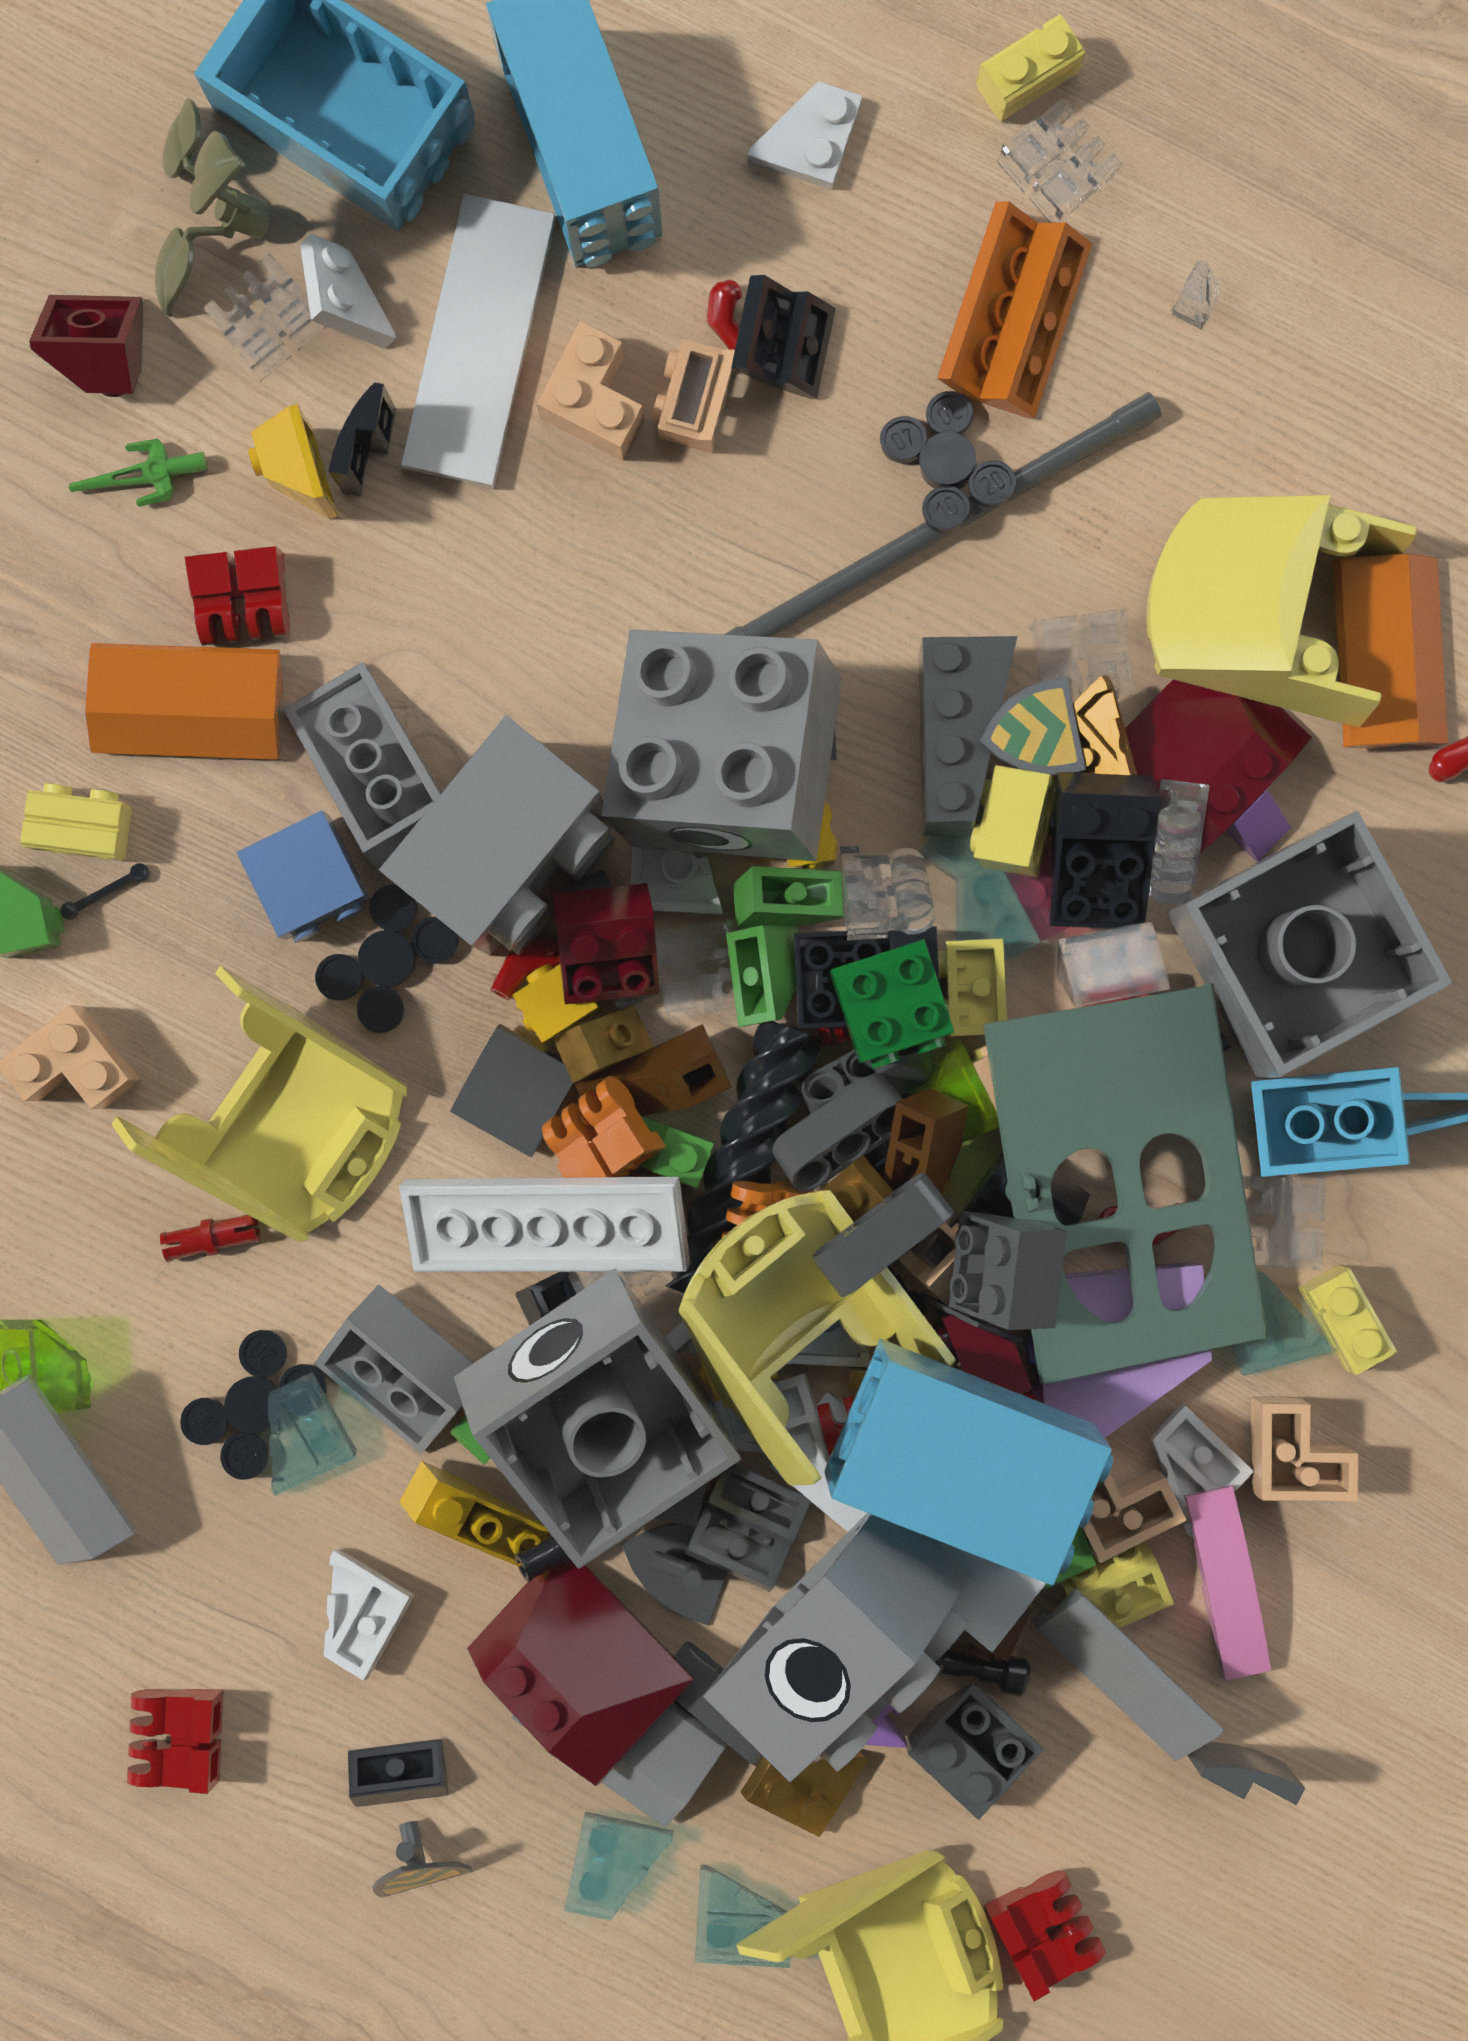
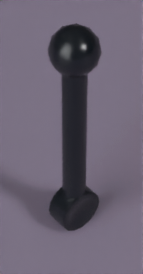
[60,863,150,920]

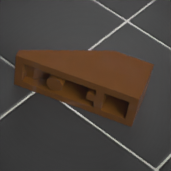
[883,1088,969,1250]

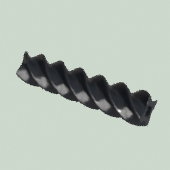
[665,1021,821,1293]

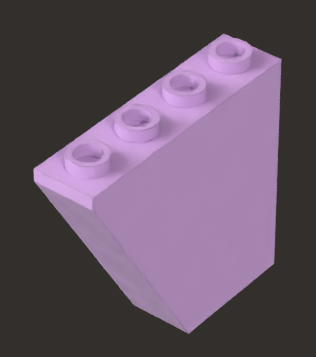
[1025,1262,1212,1438]

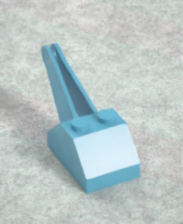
[1251,1067,1468,1177]

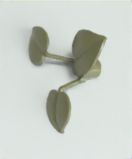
[155,98,272,317]

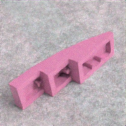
[1184,1485,1272,1681]

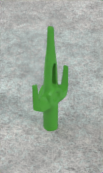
[69,438,208,507]

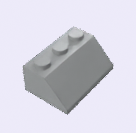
[314,1284,474,1454]

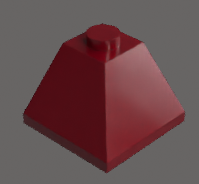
[29,295,143,397]

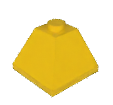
[248,404,338,519]

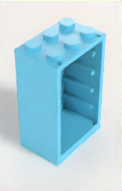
[194,0,475,232]
[486,0,662,268]
[824,1339,1113,1586]

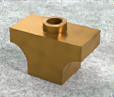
[554,1006,653,1083]

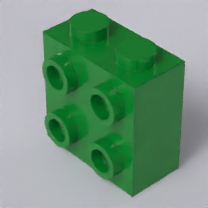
[830,940,954,1069]

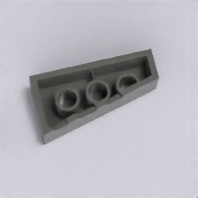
[919,636,1018,836]

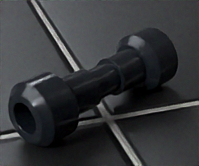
[934,1650,1031,1697]

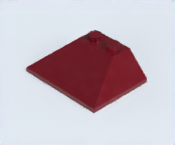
[1125,679,1312,871]
[467,1564,695,1786]

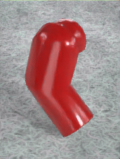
[707,280,742,350]

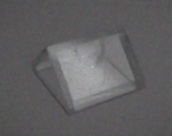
[1056,921,1170,1007]

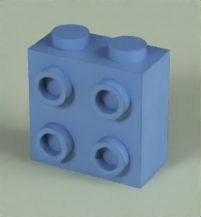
[237,810,370,943]

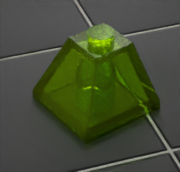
[929,1038,999,1143]
[0,1319,92,1413]

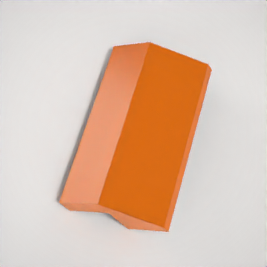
[937,201,1093,419]
[1333,553,1448,749]
[85,643,283,760]

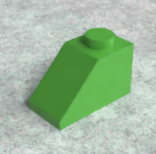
[733,866,844,929]
[0,868,64,958]
[726,925,798,1027]
[641,1116,714,1188]

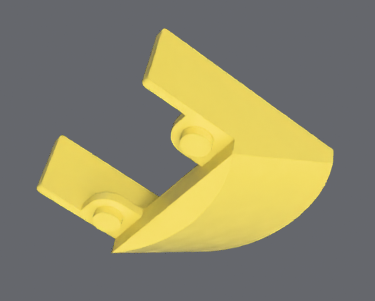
[1146,495,1417,727]
[111,965,407,1243]
[679,1190,956,1485]
[736,1850,1004,2041]

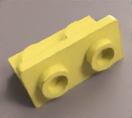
[938,938,1007,1036]
[1061,1541,1174,1628]

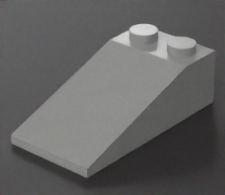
[283,662,442,874]

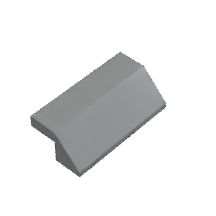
[0,1374,136,1565]
[1030,1587,1225,1761]
[511,1703,727,1827]

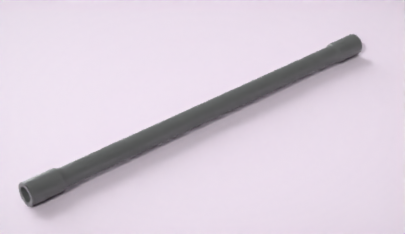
[724,392,1162,637]

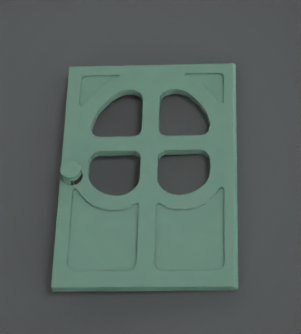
[983,983,1267,1384]

